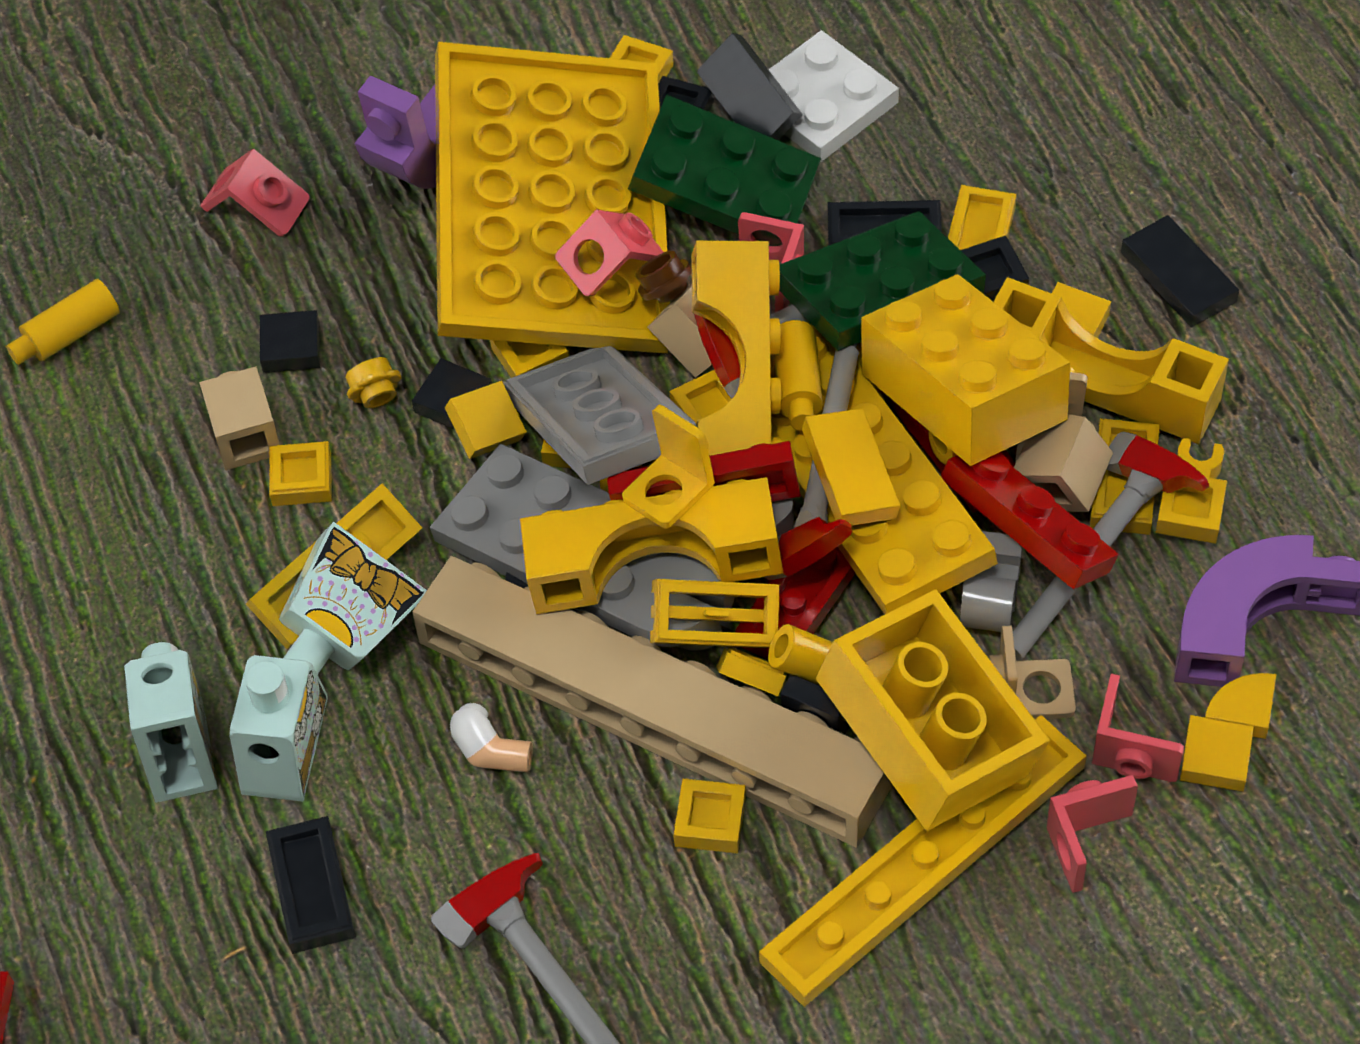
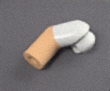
[450,703,533,773]

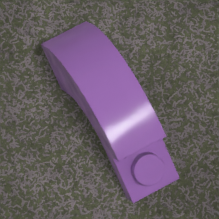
[354,75,436,189]
[1174,535,1360,687]

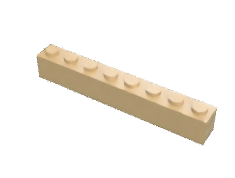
[413,556,892,848]

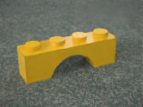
[691,240,782,455]
[993,277,1229,444]
[520,477,783,614]

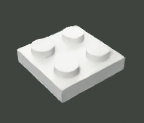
[769,30,899,162]

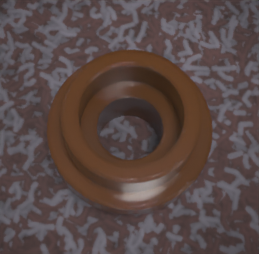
[635,251,691,303]

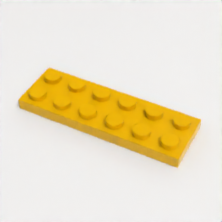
[770,325,998,614]

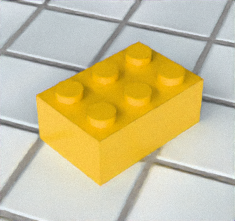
[861,274,1070,466]
[815,589,1050,831]

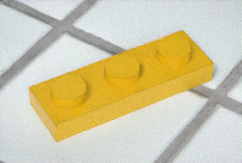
[246,483,423,649]

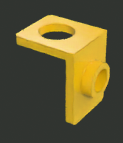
[622,404,715,529]

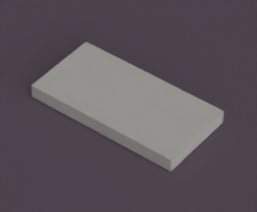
[503,346,697,485]

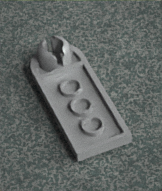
[430,444,736,651]

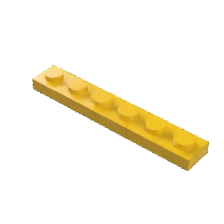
[759,715,1087,1007]

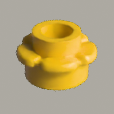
[345,357,402,408]

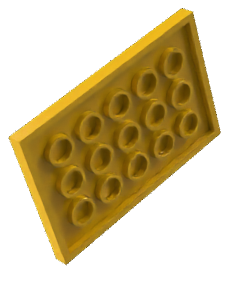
[435,41,670,354]

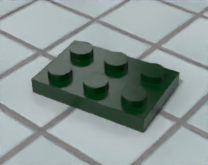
[628,94,821,246]
[779,211,986,351]

